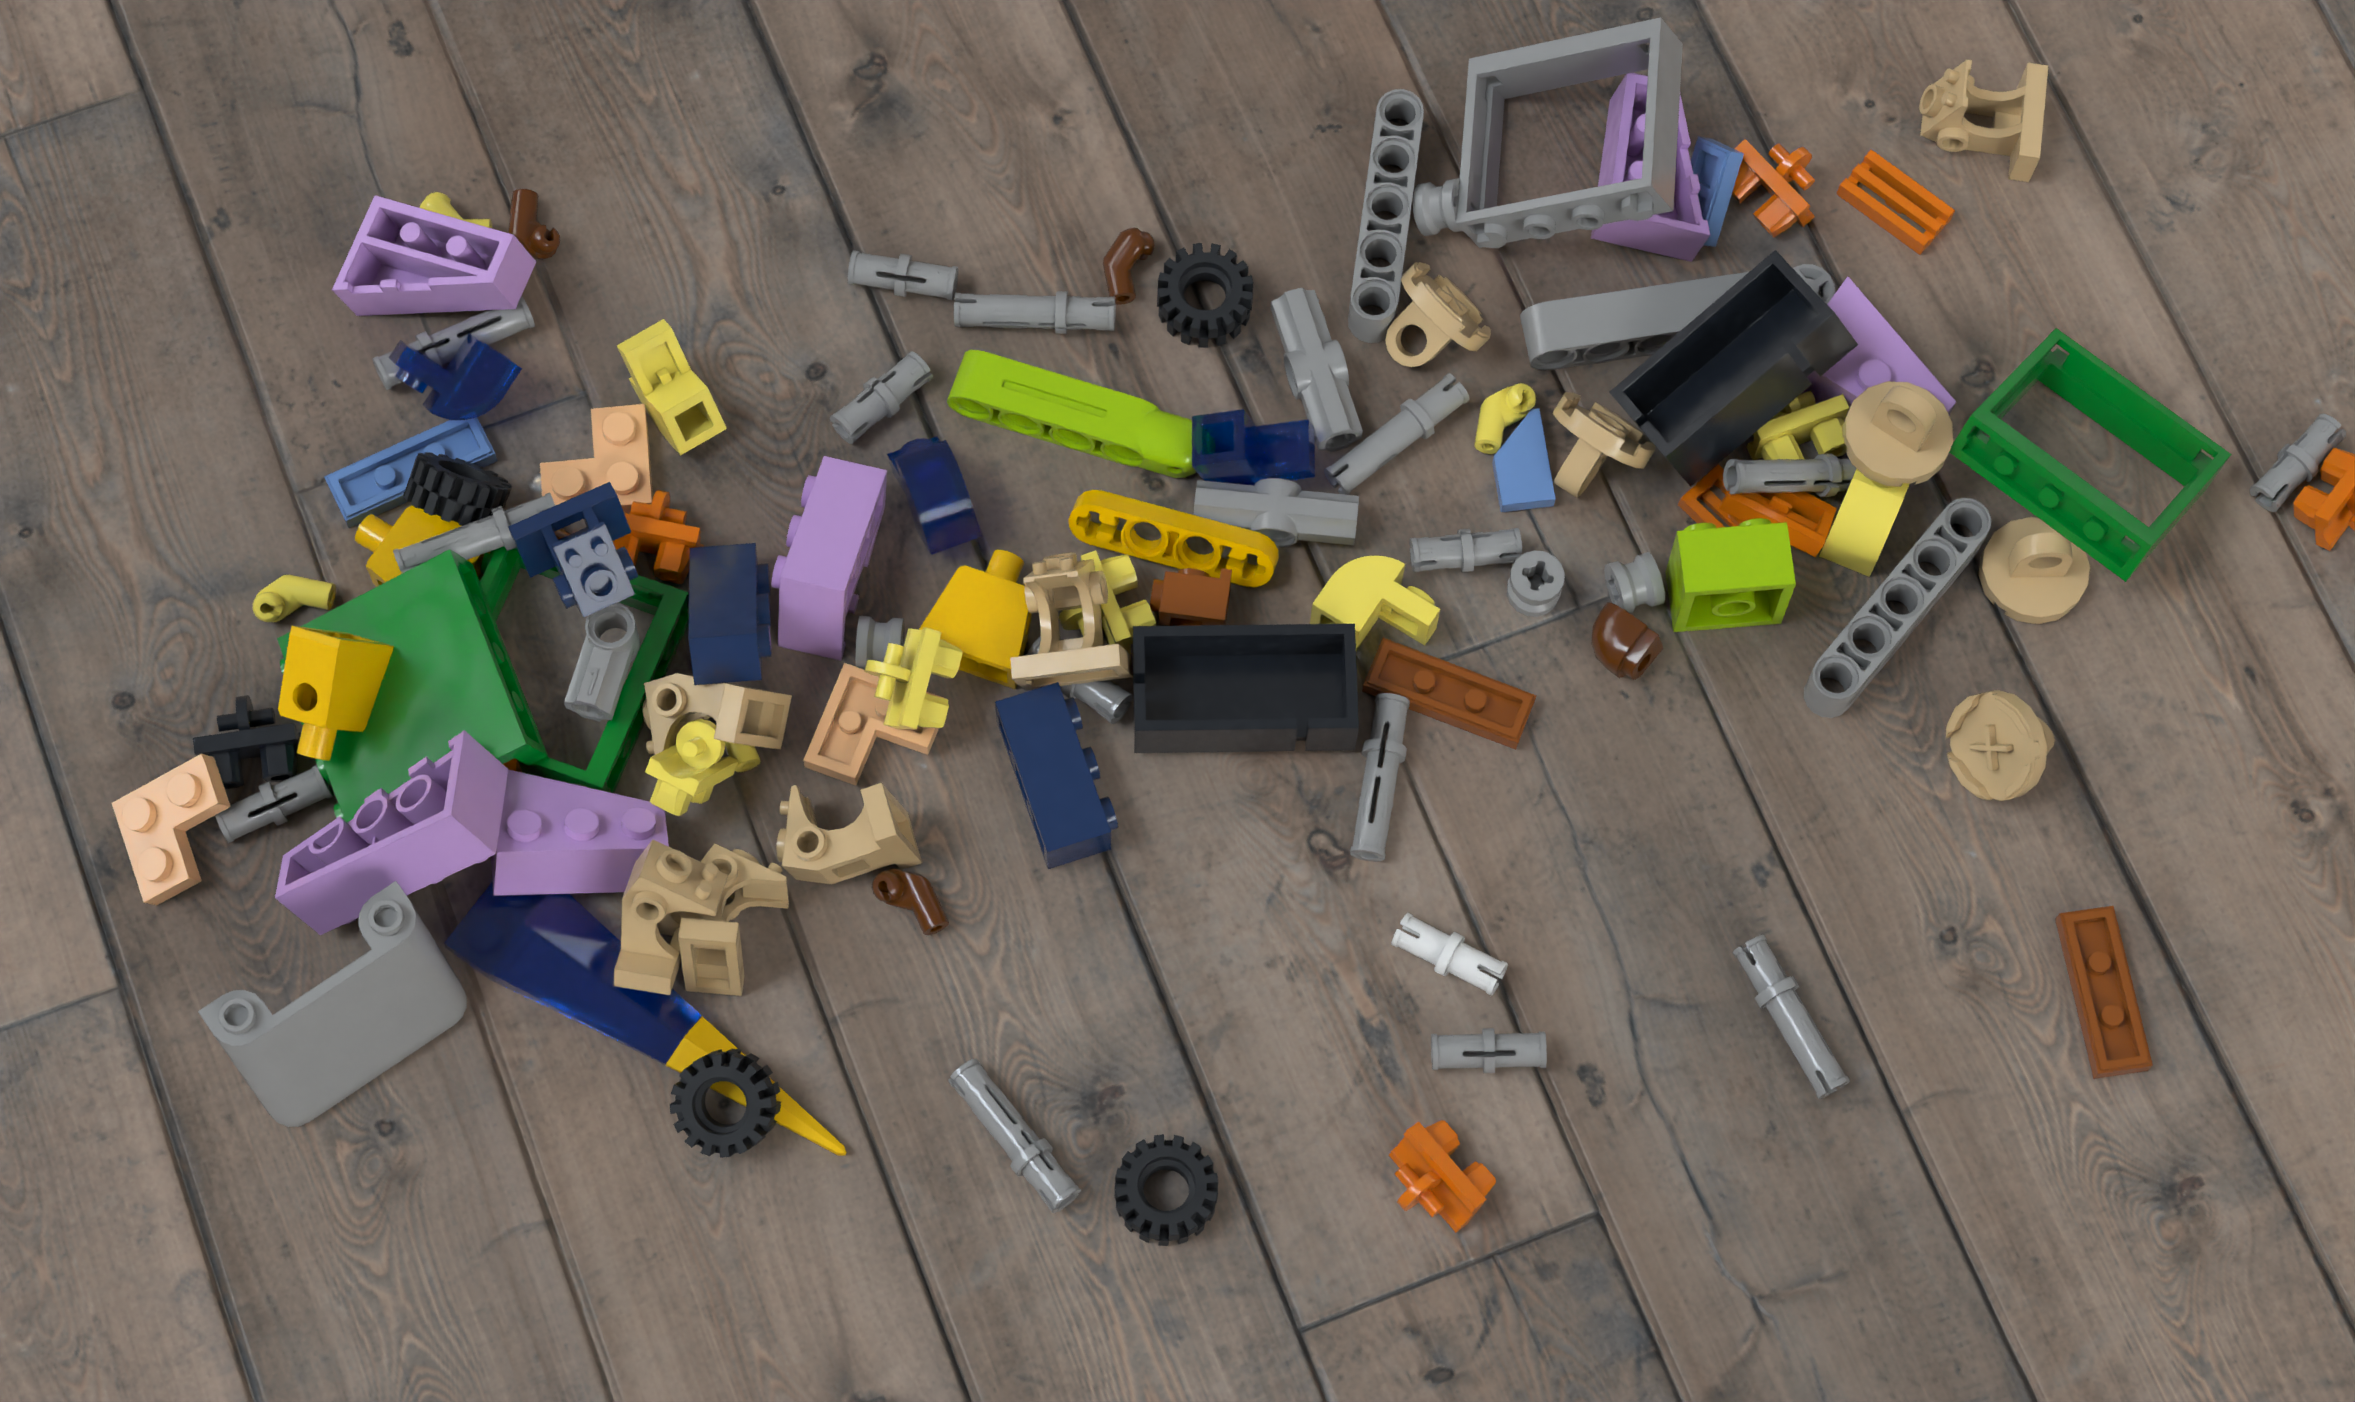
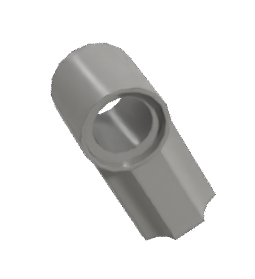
[564,603,641,722]

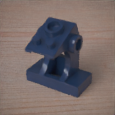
[508,482,638,617]

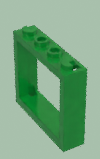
[1949,328,2232,582]
[480,546,689,793]

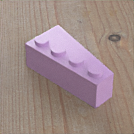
[275,730,508,935]

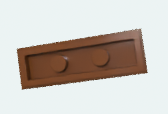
[1362,638,1537,750]
[2055,906,2153,1079]

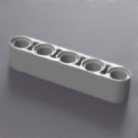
[1348,89,1424,343]
[1520,272,1749,370]
[1804,498,1991,718]

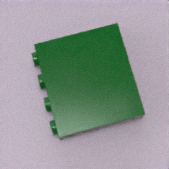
[277,549,548,822]

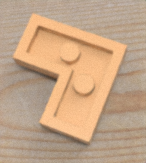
[540,404,653,513]
[803,663,946,786]
[112,754,231,906]

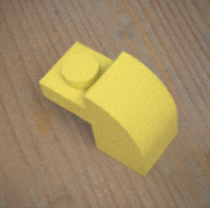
[617,319,727,456]
[1819,468,1909,577]
[1310,556,1440,651]

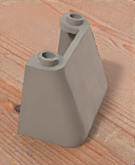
[198,881,467,1127]

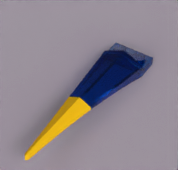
[444,881,846,1156]

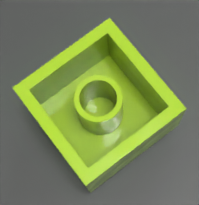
[1665,518,1796,632]

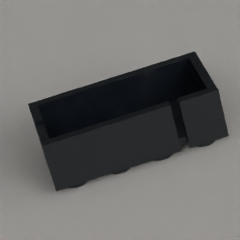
[1609,250,1858,487]
[1132,624,1359,753]

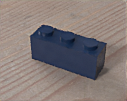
[688,543,772,685]
[995,682,1118,869]

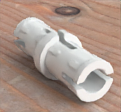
[1391,913,1508,996]

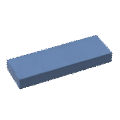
[324,410,498,528]

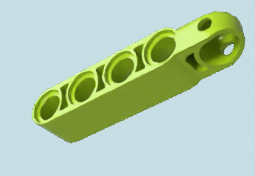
[947,350,1210,478]

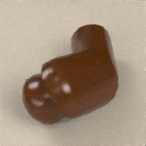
[508,189,560,260]
[1103,227,1155,305]
[872,869,949,935]

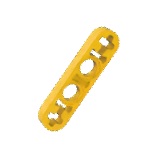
[1068,490,1279,587]

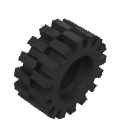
[1157,243,1253,348]
[403,452,512,526]
[670,1049,781,1158]
[1114,1134,1219,1246]

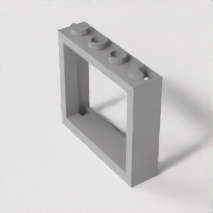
[1456,17,1683,248]

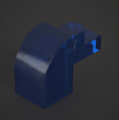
[389,333,522,420]
[1192,409,1315,486]
[887,436,982,555]

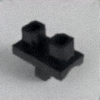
[193,695,301,790]

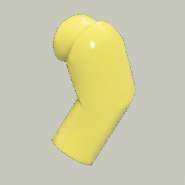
[1474,383,1536,454]

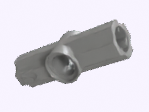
[1271,288,1363,452]
[1193,478,1359,547]

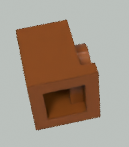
[1150,568,1232,626]

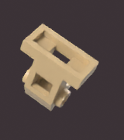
[1919,60,2048,182]
[1010,552,1133,690]
[643,673,792,755]
[776,783,922,885]
[614,839,728,995]
[678,843,789,996]

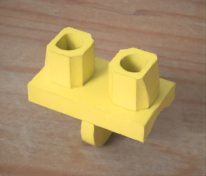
[1747,391,1849,460]
[1058,550,1156,655]
[864,627,963,729]
[645,719,739,816]

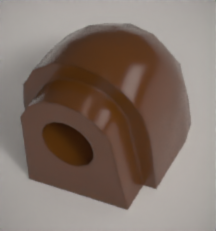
[1591,602,1663,680]

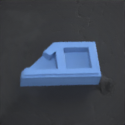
[1691,136,1744,247]
[1492,408,1556,512]

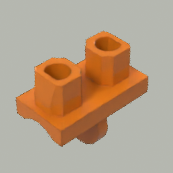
[1732,139,1815,238]
[2294,447,2355,551]
[613,490,704,584]
[1389,1120,1496,1233]

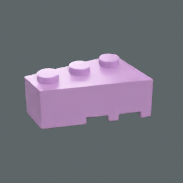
[1591,73,1710,262]
[332,195,536,316]
[1801,276,1956,421]
[771,456,887,661]
[491,770,669,895]

